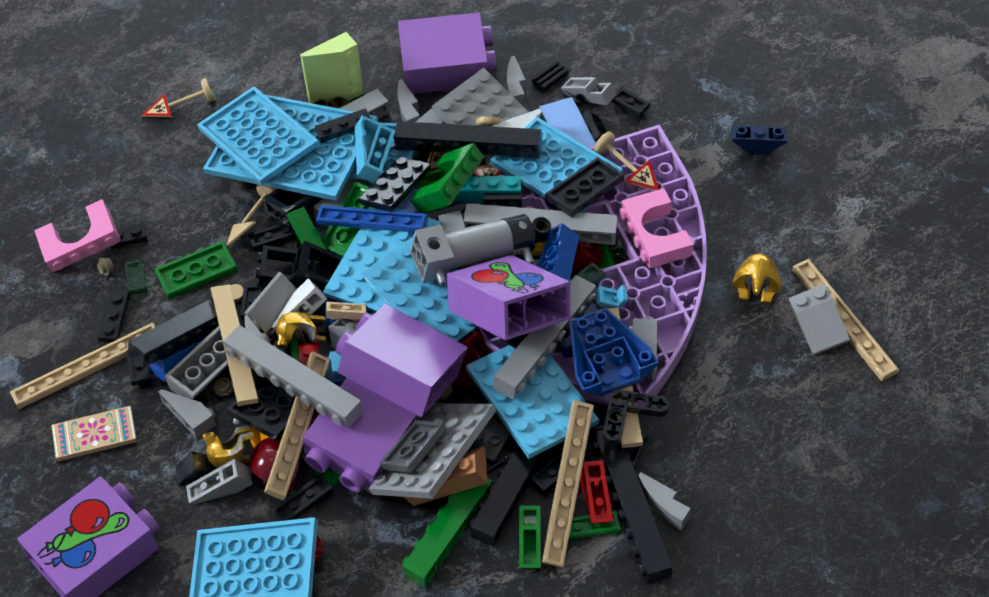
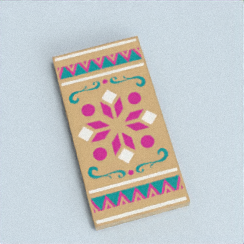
[51,406,137,462]

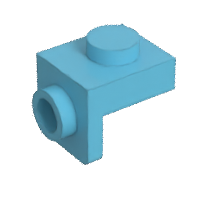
[596,285,628,309]

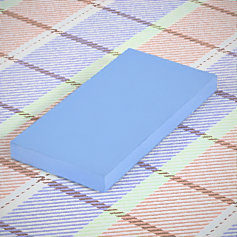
[539,97,596,147]

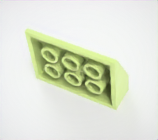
[300,32,364,104]

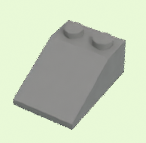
[789,284,850,356]

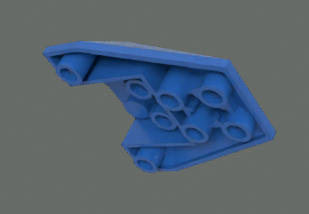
[570,308,659,396]

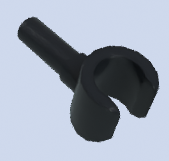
[563,91,585,107]

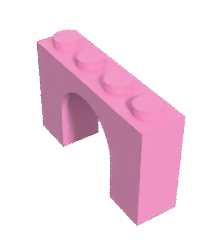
[620,188,693,269]
[34,199,121,272]

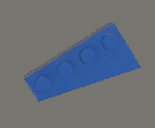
[536,223,579,281]

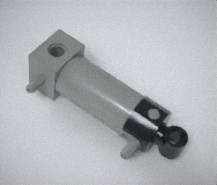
[410,214,551,285]

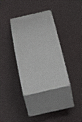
[507,56,526,106]
[561,77,617,105]
[398,79,420,122]
[638,472,691,531]

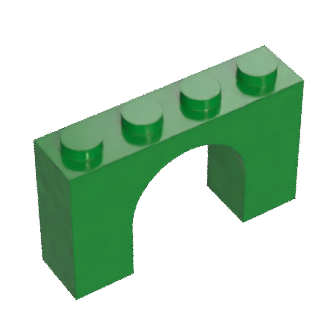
[410,143,484,214]

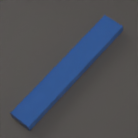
[316,205,429,233]

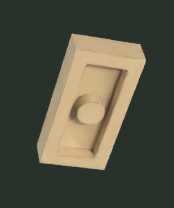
[326,302,366,321]

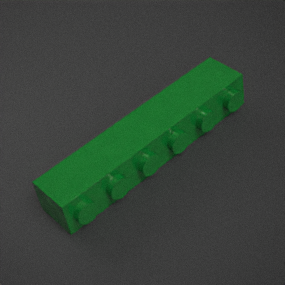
[402,478,492,588]

